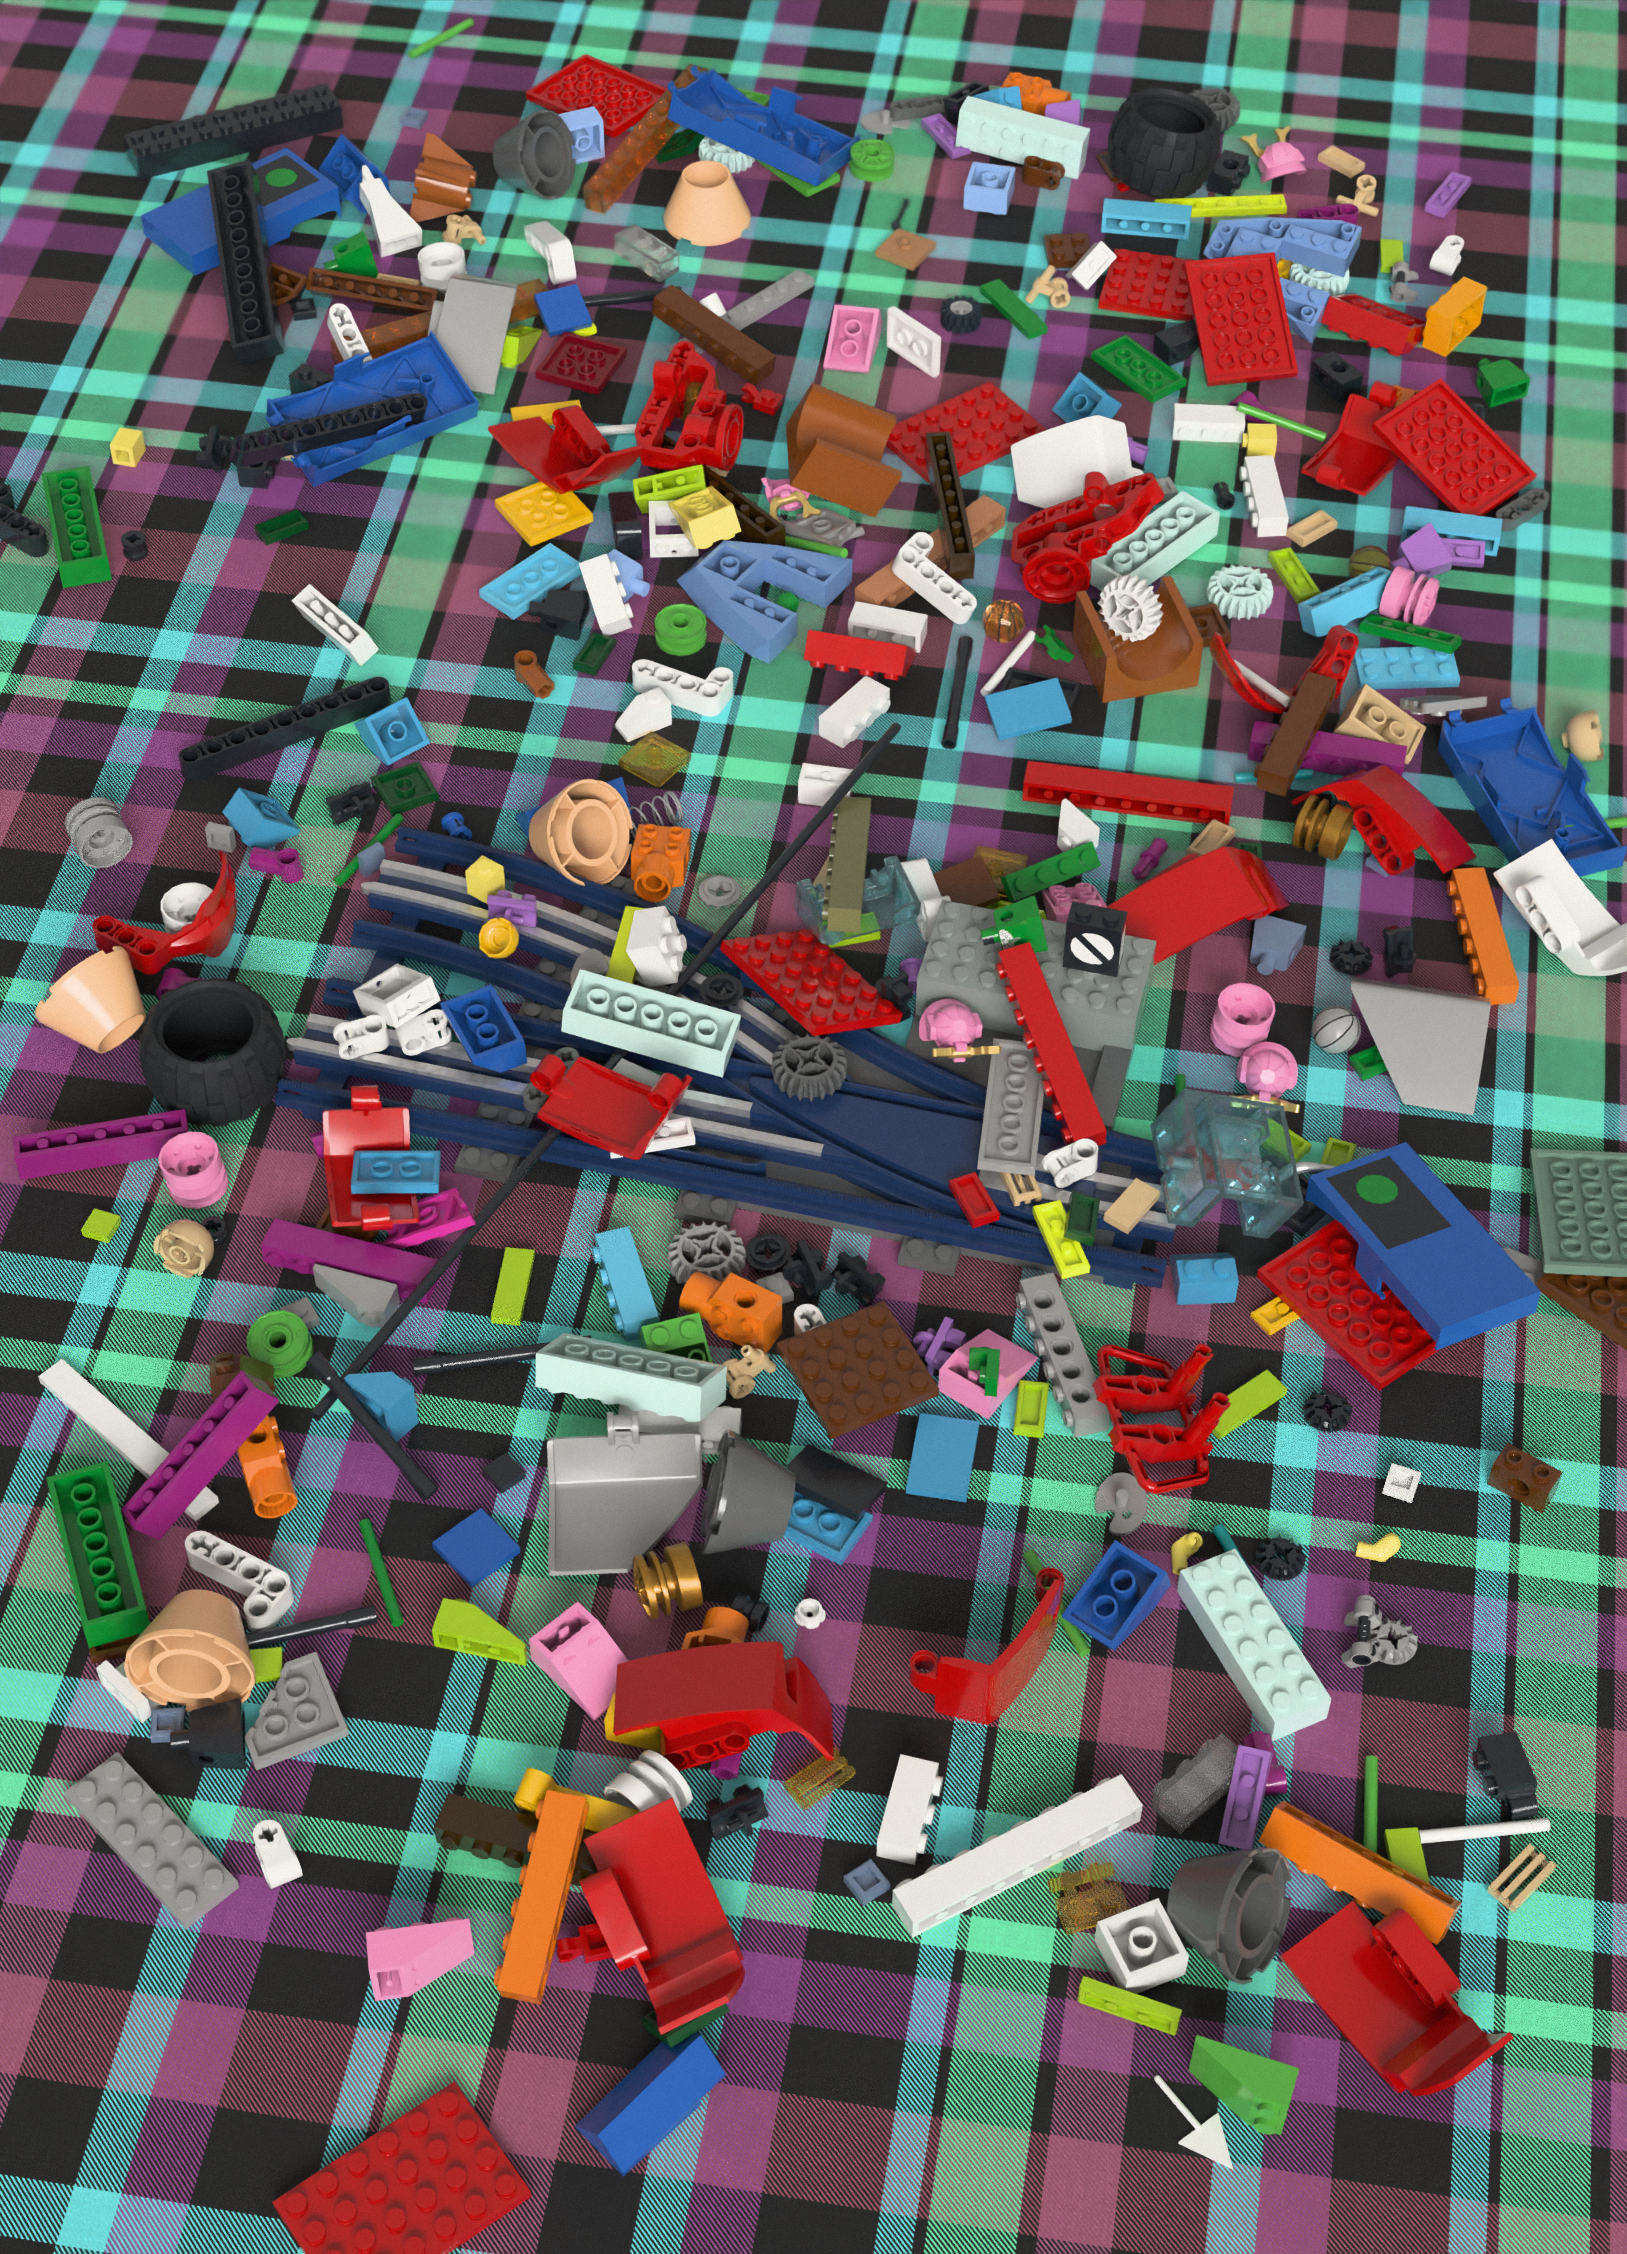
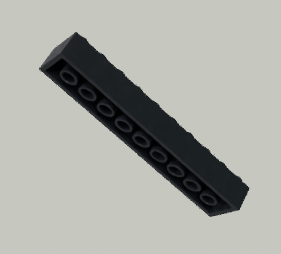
[123,84,344,180]
[207,159,285,365]

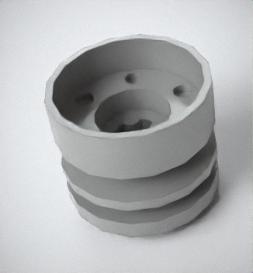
[64,797,133,868]

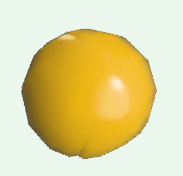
[479,917,519,959]

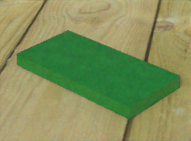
[1091,335,1187,404]

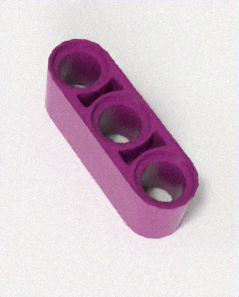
[1296,204,1359,225]

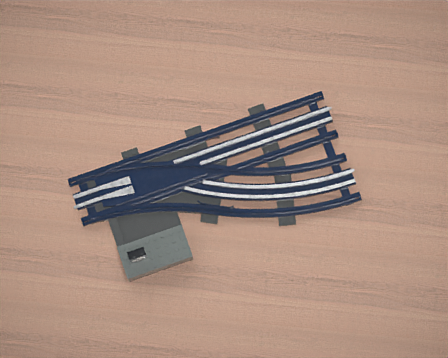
[275,826,1194,1290]

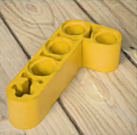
[513,1768,640,1834]

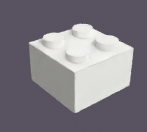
[626,906,687,988]
[1094,1898,1189,1994]

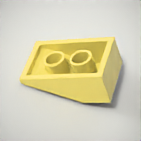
[668,486,741,549]

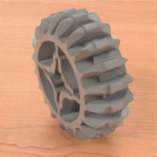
[667,1221,746,1284]

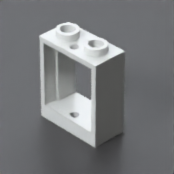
[649,500,699,558]
[353,964,441,1028]

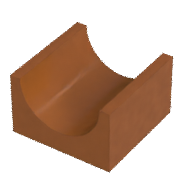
[786,383,902,518]
[1072,576,1204,703]

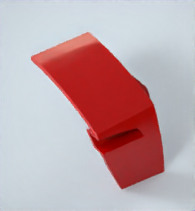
[1291,765,1477,875]
[1107,846,1289,966]
[579,1797,745,2035]

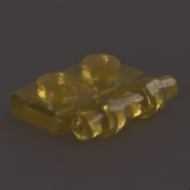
[1047,1862,1130,1935]

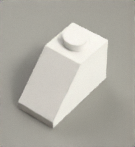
[615,687,672,742]
[1057,799,1100,852]

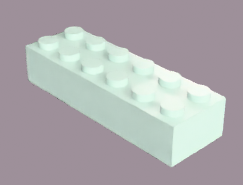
[956,96,1090,179]
[1090,491,1220,591]
[561,969,741,1078]
[535,1333,727,1422]
[1177,1549,1331,1742]

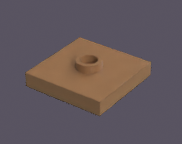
[875,228,936,271]

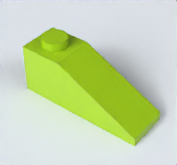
[501,325,542,368]
[633,464,706,514]
[432,1598,528,1666]

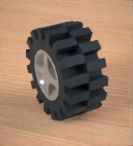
[940,295,982,335]

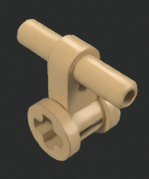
[1336,175,1379,217]
[442,215,486,245]
[1025,265,1071,308]
[722,1345,776,1399]

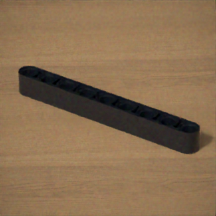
[229,393,428,467]
[178,677,391,781]

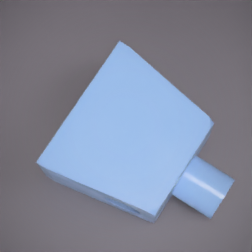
[608,549,650,603]

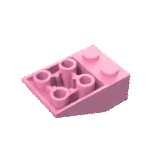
[1042,883,1108,924]
[938,1329,1038,1419]
[529,1601,628,1720]
[366,1918,475,2001]

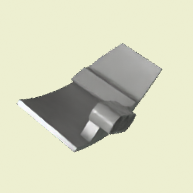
[428,273,518,396]

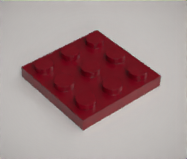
[535,332,627,395]

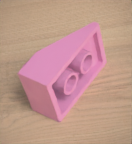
[823,305,883,374]

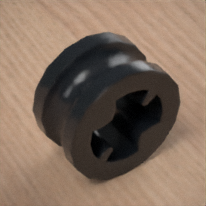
[201,1216,227,1245]

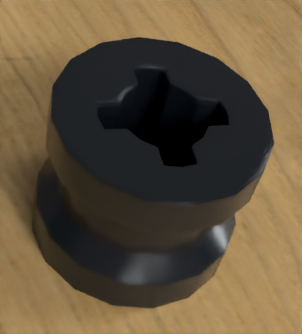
[121,530,148,561]

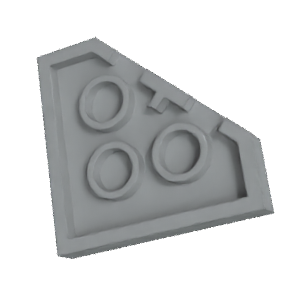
[244,1652,349,1771]

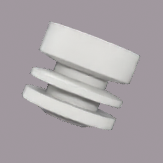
[418,242,467,295]
[161,883,213,955]
[604,1750,693,1813]

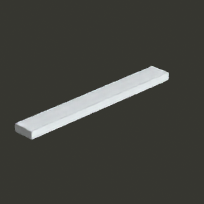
[38,1359,219,1522]

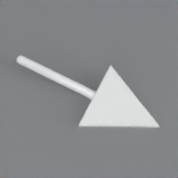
[1154,2075,1233,2170]

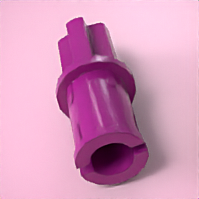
[1132,838,1168,881]

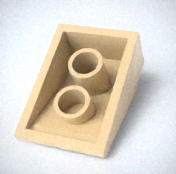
[1333,684,1426,764]

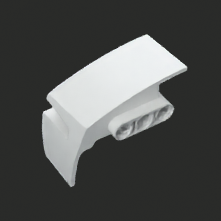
[1493,839,1627,976]

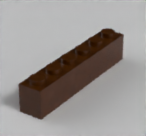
[306,267,445,315]
[652,284,776,386]
[1254,671,1337,797]

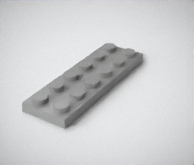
[977,1038,1044,1176]
[64,1752,239,1930]

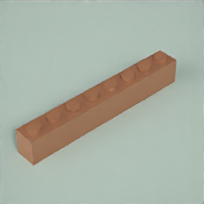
[854,495,1006,608]

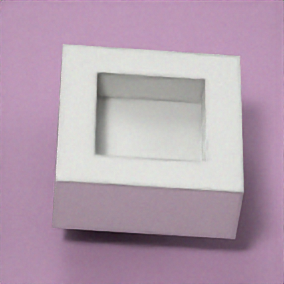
[1382,1463,1422,1503]

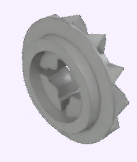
[699,875,741,910]
[1369,1617,1418,1665]

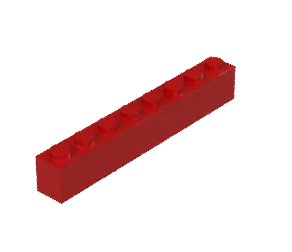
[1022,761,1234,826]
[995,942,1107,1146]

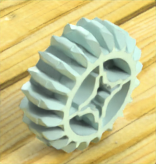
[698,136,755,174]
[1289,262,1350,296]
[1206,564,1274,620]

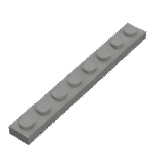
[669,269,814,355]

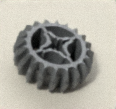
[1188,87,1240,132]
[771,1033,847,1102]

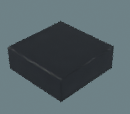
[291,298,317,321]
[482,1452,526,1494]

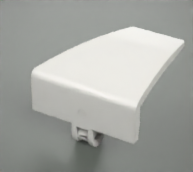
[1011,415,1143,509]

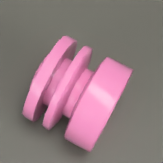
[1379,566,1439,626]
[1210,983,1276,1057]
[158,1132,229,1209]

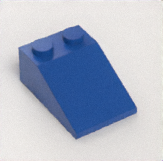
[1061,1540,1171,1651]

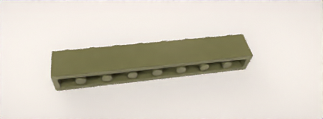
[822,797,871,933]

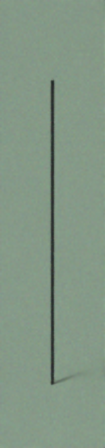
[310,723,901,1421]

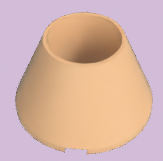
[663,161,751,246]
[529,779,633,886]
[35,946,146,1053]
[124,1589,256,1712]

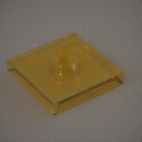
[619,731,691,788]
[973,845,1028,897]

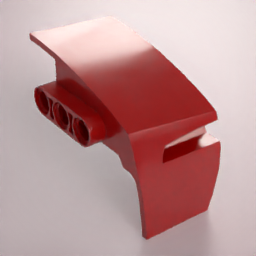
[488,405,644,494]
[613,1642,834,1771]
[1280,1901,1514,2096]

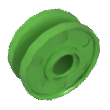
[849,139,895,182]
[655,603,707,656]
[247,1310,314,1378]

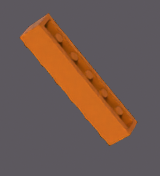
[1446,867,1519,1005]
[494,1790,590,2005]
[1258,1801,1462,1945]

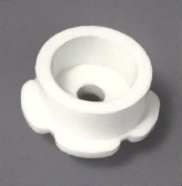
[794,1598,826,1629]

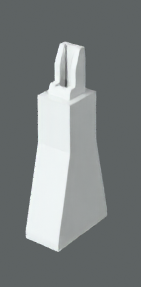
[360,165,422,258]

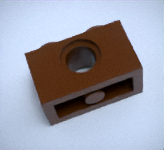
[1487,1443,1563,1513]

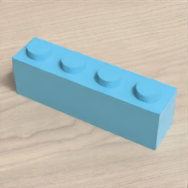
[1101,198,1192,240]
[1400,506,1503,556]
[1298,566,1392,637]
[591,1226,659,1342]

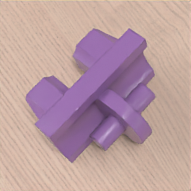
[487,890,537,927]
[913,1317,966,1376]

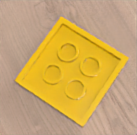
[495,481,593,547]

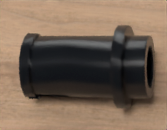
[1213,481,1235,510]

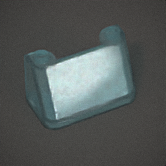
[794,855,921,945]

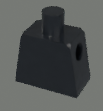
[529,590,590,641]
[170,1698,246,1769]

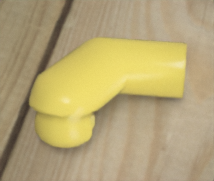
[1171,1532,1203,1575]
[1355,1533,1401,1562]

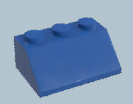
[440,984,527,1073]

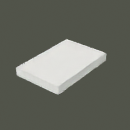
[887,306,941,378]

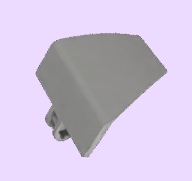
[1351,977,1491,1115]
[547,1411,703,1576]

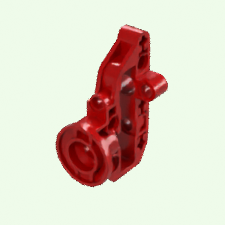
[634,341,744,471]
[1011,471,1165,604]

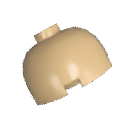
[1562,709,1604,762]
[153,1219,214,1278]

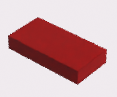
[949,1172,1000,1229]

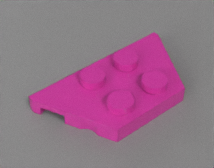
[375,1188,476,1250]

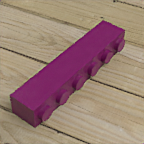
[1247,720,1408,777]
[13,1109,190,1180]
[261,1218,440,1304]
[121,1370,280,1540]

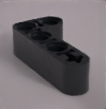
[0,484,49,557]
[608,491,643,560]

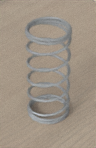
[629,791,684,838]

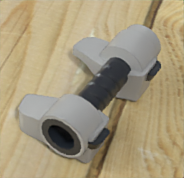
[1389,261,1419,303]
[1341,1595,1382,1668]

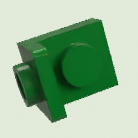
[969,1347,1000,1397]

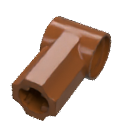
[514,650,555,699]

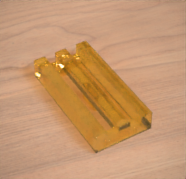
[784,1747,856,1811]

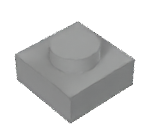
[1157,477,1178,502]
[205,822,237,853]
[755,1272,794,1304]
[280,1297,320,1329]

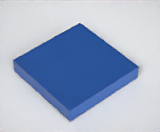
[534,284,593,337]
[432,1508,520,1588]

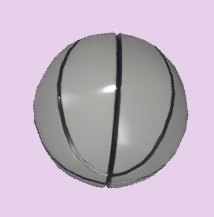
[1312,1005,1361,1054]

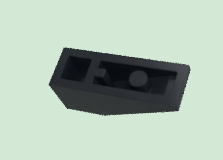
[1153,319,1199,366]

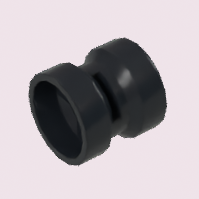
[731,1592,770,1633]

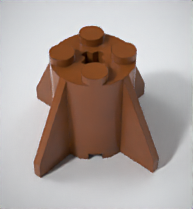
[409,133,478,223]

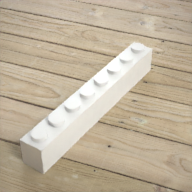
[892,1774,1143,1938]

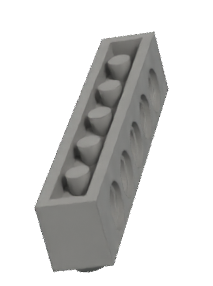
[1015,1273,1110,1438]

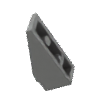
[313,1264,400,1328]

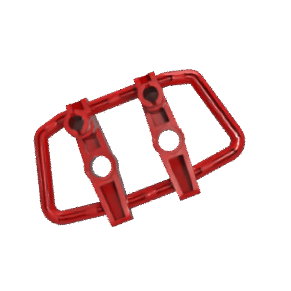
[1092,1343,1231,1494]

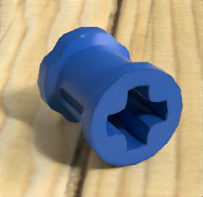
[441,812,472,841]

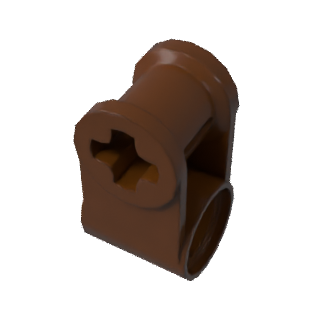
[1022,156,1065,190]

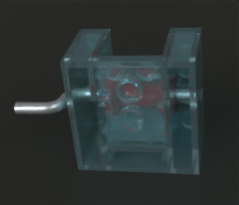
[1150,1088,1336,1239]

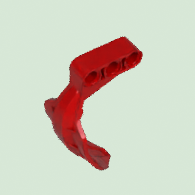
[1210,625,1359,714]
[92,850,238,974]

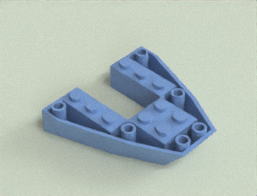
[1203,217,1362,344]
[677,540,853,664]

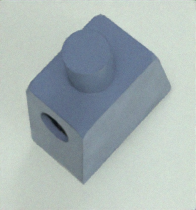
[1250,915,1307,975]

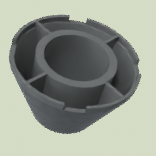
[493,110,576,200]
[699,1430,796,1554]
[1167,1846,1291,1984]

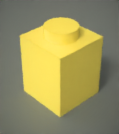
[1242,423,1277,458]
[110,427,146,467]
[465,855,505,904]

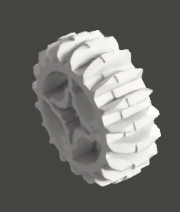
[1098,574,1164,642]

